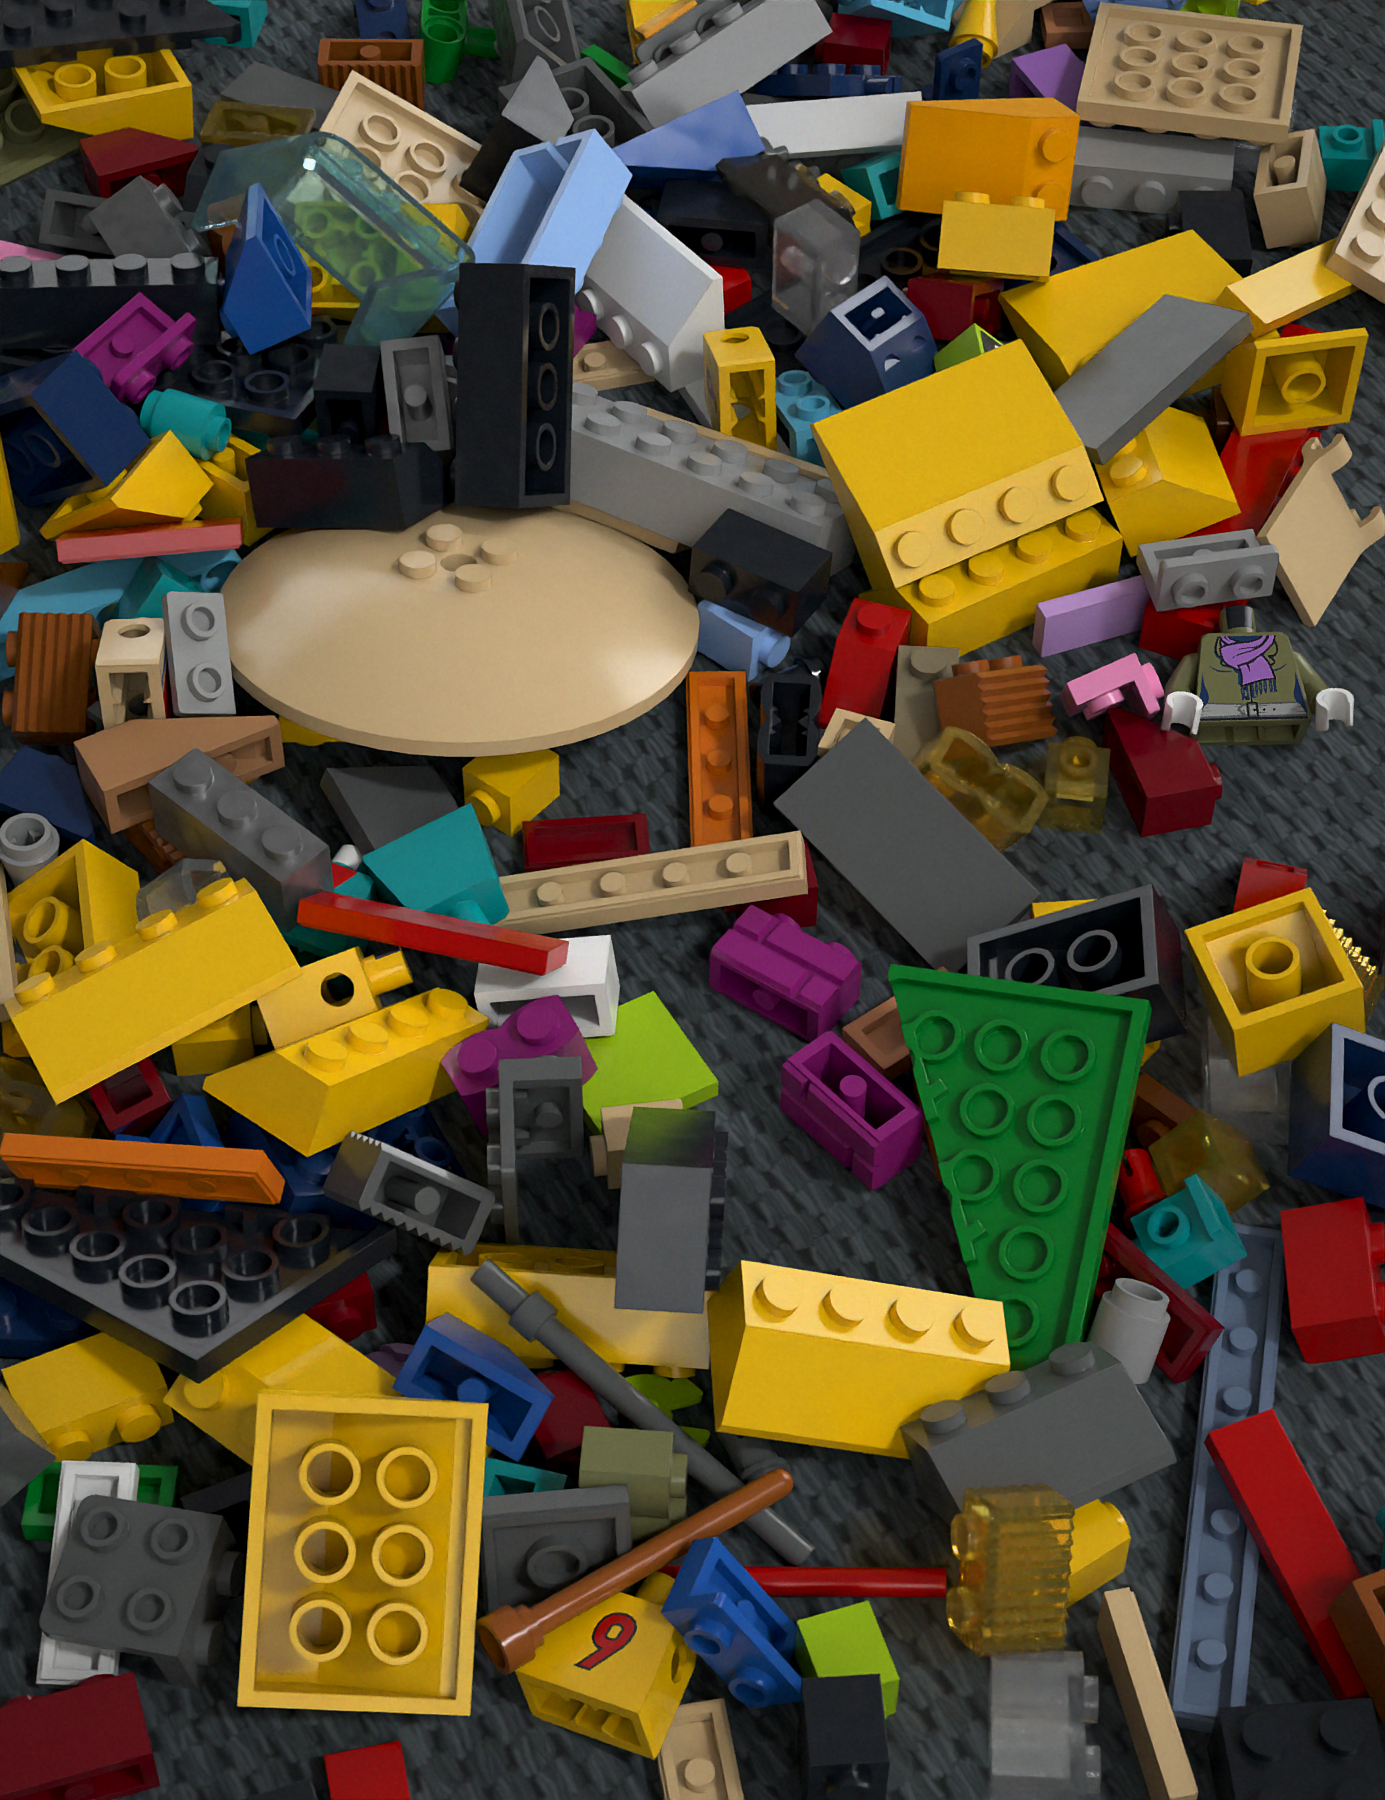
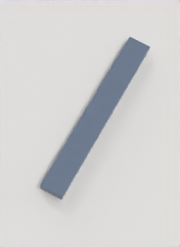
[1167,1223,1286,1733]

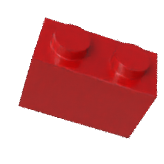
[1280,1197,1385,1364]

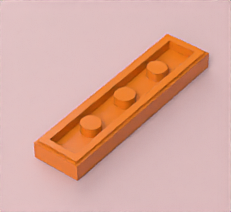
[686,671,753,847]
[0,1133,285,1205]

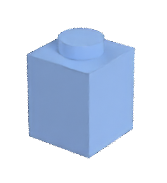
[697,599,790,682]

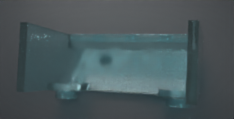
[190,131,476,346]

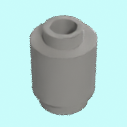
[1085,1278,1171,1384]

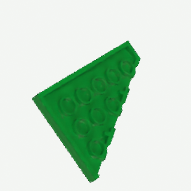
[888,964,1152,1371]

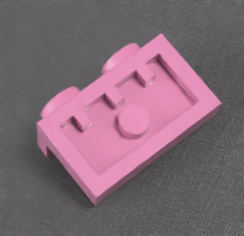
[1059,653,1164,721]

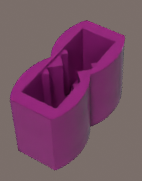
[441,995,598,1135]

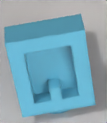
[776,370,843,468]

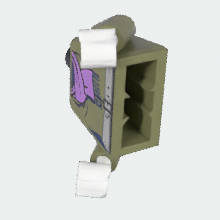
[1160,605,1354,746]

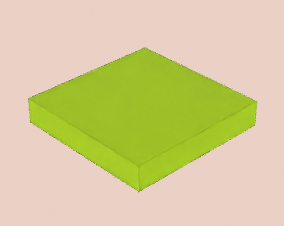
[582,991,718,1136]

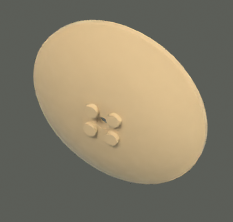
[220,502,700,757]

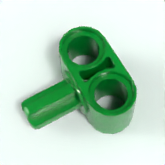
[415,0,500,85]

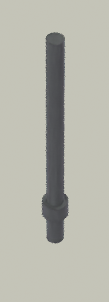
[471,1259,816,1567]

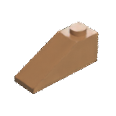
[73,715,285,834]

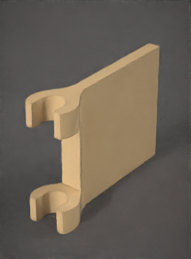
[1256,434,1385,627]

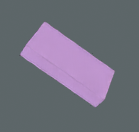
[1032,575,1150,658]

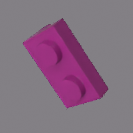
[72,292,197,404]

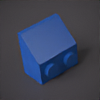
[219,182,312,355]

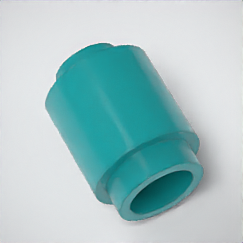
[140,388,232,460]

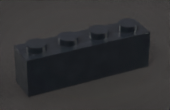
[0,252,223,350]

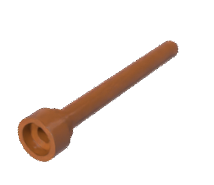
[476,1468,794,1675]

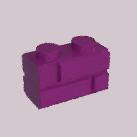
[709,904,862,1042]
[780,1031,924,1191]

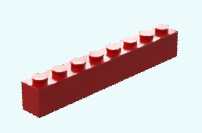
[1139,323,1331,660]

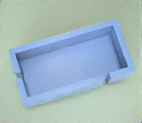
[432,128,633,338]

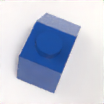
[392,1312,555,1462]

